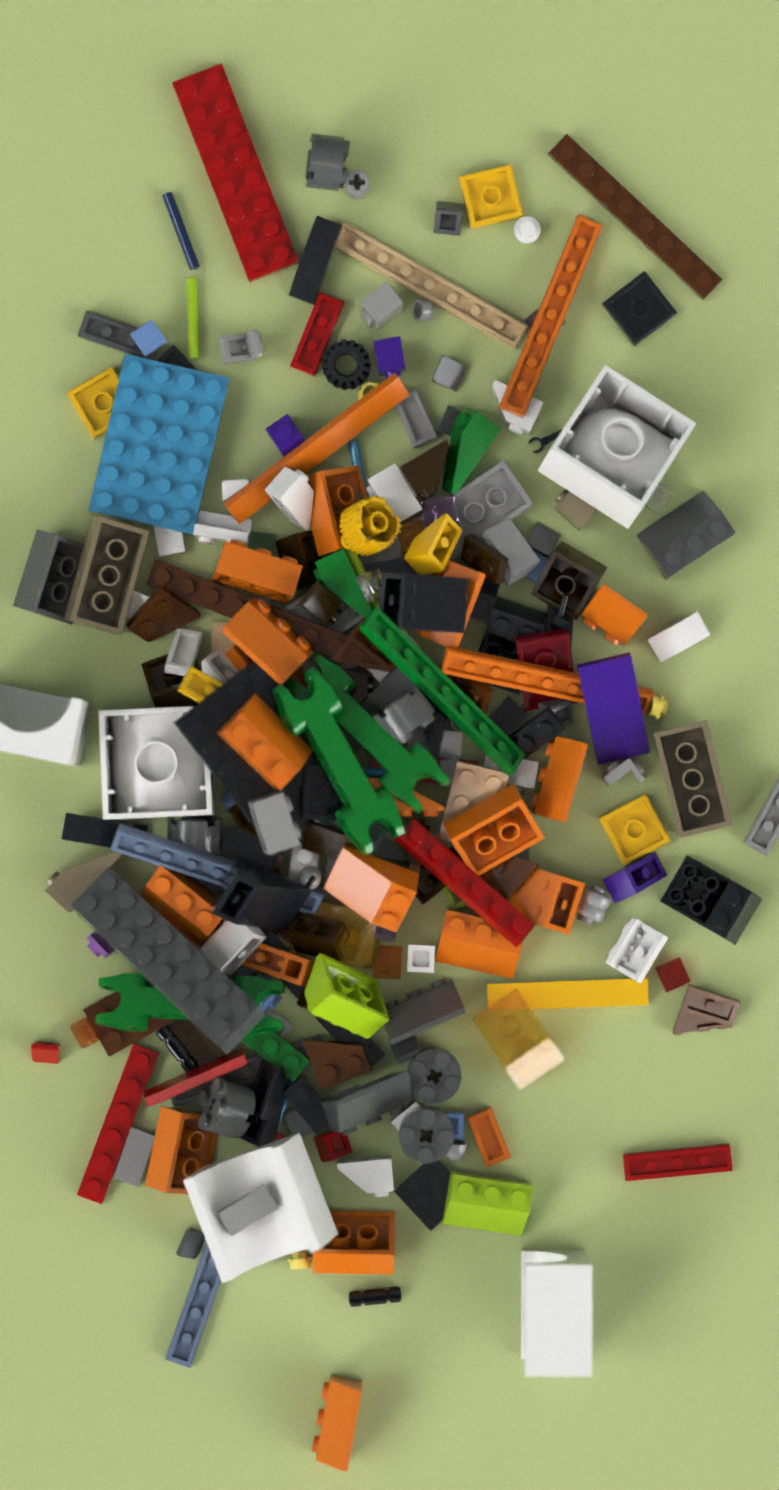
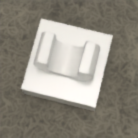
[407,944,435,973]

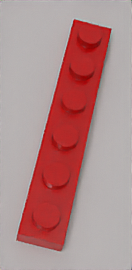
[395,818,535,947]
[77,1043,159,1204]

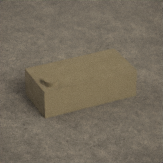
[64,516,149,635]
[654,720,733,838]

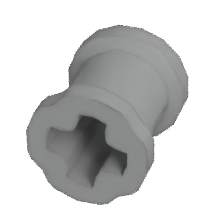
[345,170,369,199]

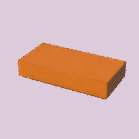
[466,1107,511,1167]

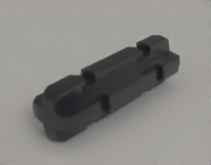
[156,1025,198,1072]
[349,1287,402,1307]

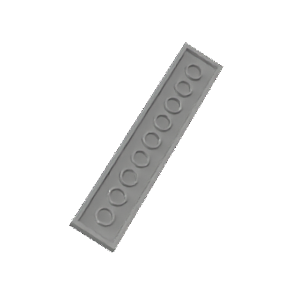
[283,460,534,653]

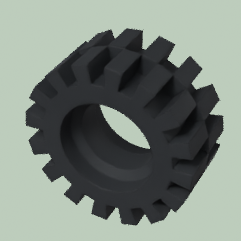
[322,339,370,390]

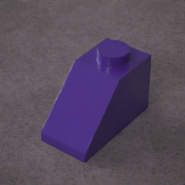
[265,414,305,457]
[602,852,667,903]

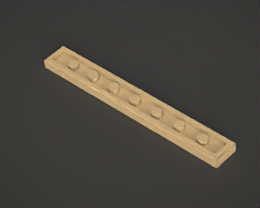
[335,221,528,350]

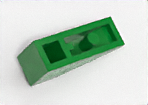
[442,408,500,495]
[312,549,372,618]

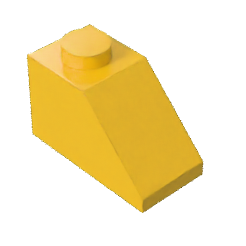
[404,513,463,575]

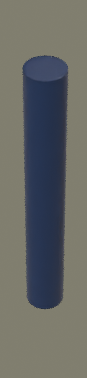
[162,192,200,271]

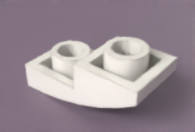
[648,611,710,662]

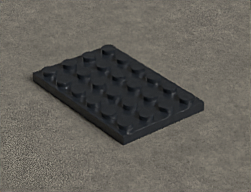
[173,661,321,832]

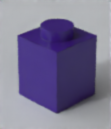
[373,336,406,379]

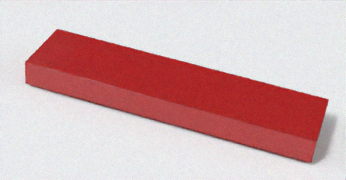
[144,1048,247,1107]
[622,1143,733,1181]

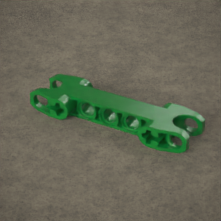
[286,653,450,814]
[272,667,405,856]
[95,973,285,1035]

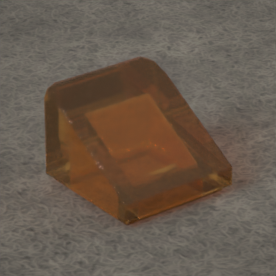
[397,518,424,556]
[374,945,402,979]
[70,1017,99,1049]

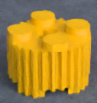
[339,495,402,556]

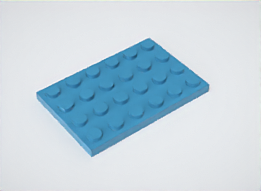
[89,354,230,535]

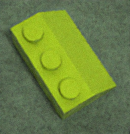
[304,953,390,1039]
[442,1170,534,1236]

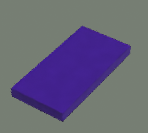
[577,652,650,765]

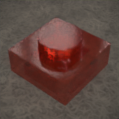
[655,957,691,993]

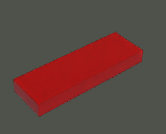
[290,292,345,377]

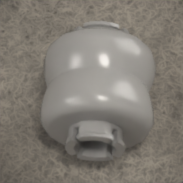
[576,884,611,926]

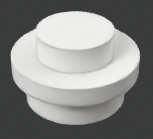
[514,216,541,244]

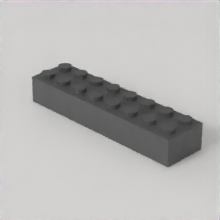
[71,867,265,1055]

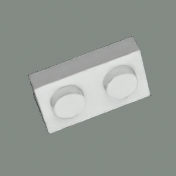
[193,511,252,546]
[606,917,668,984]

